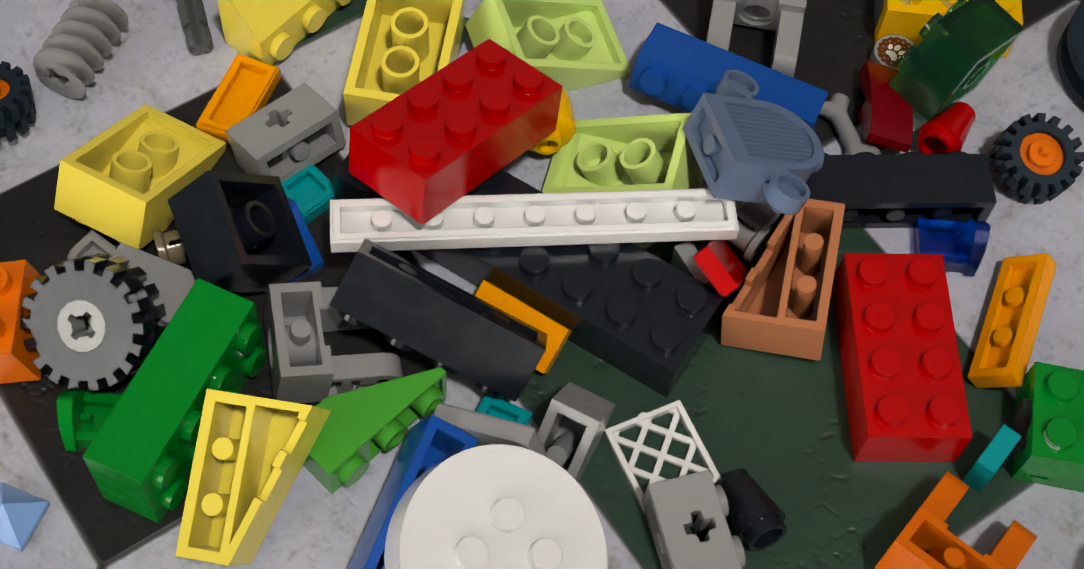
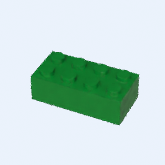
[82,278,266,523]

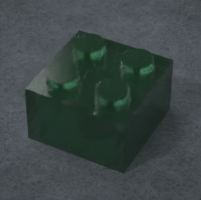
[888,0,1025,122]

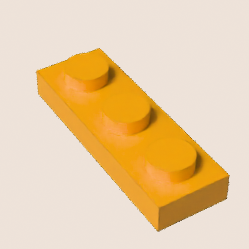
[967,253,1057,388]

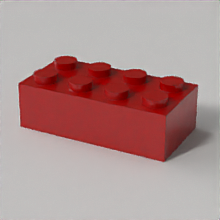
[349,39,563,225]
[832,253,972,462]

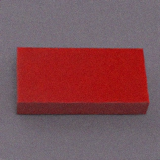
[693,240,749,297]

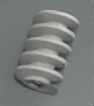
[33,0,128,99]

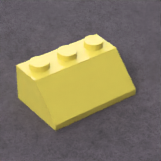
[217,0,351,65]

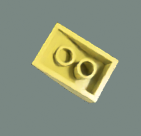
[54,104,227,250]

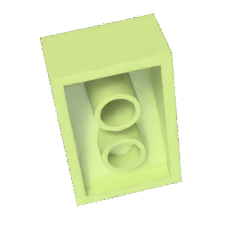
[465,0,632,92]
[542,112,704,193]

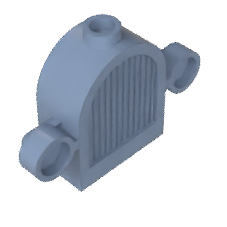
[683,69,824,215]

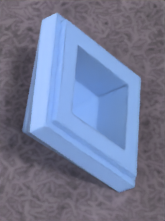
[0,482,50,552]

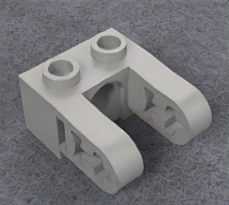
[706,0,807,77]
[263,281,403,403]

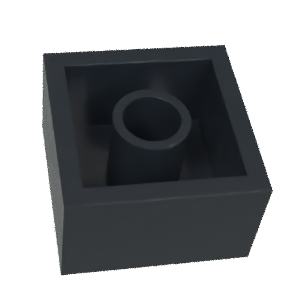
[167,170,312,292]

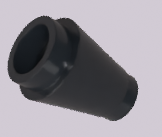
[719,469,787,551]

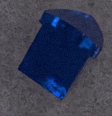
[913,218,991,277]

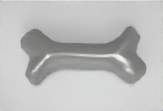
[819,93,880,155]

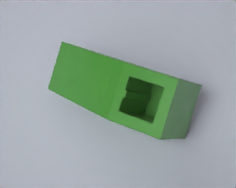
[303,367,447,494]

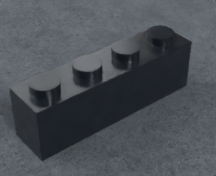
[806,151,997,229]
[329,238,547,402]

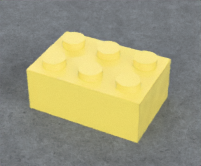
[343,0,464,125]

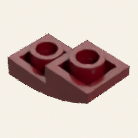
[857,60,913,153]

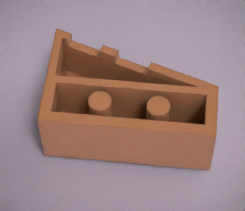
[721,199,845,361]

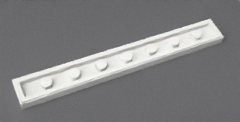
[330,188,739,253]

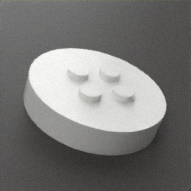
[384,444,608,569]

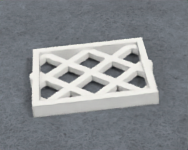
[603,400,722,514]

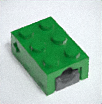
[1012,361,1084,493]

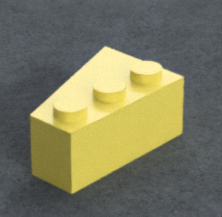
[175,389,332,566]

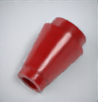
[917,102,976,154]

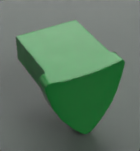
[56,389,122,452]

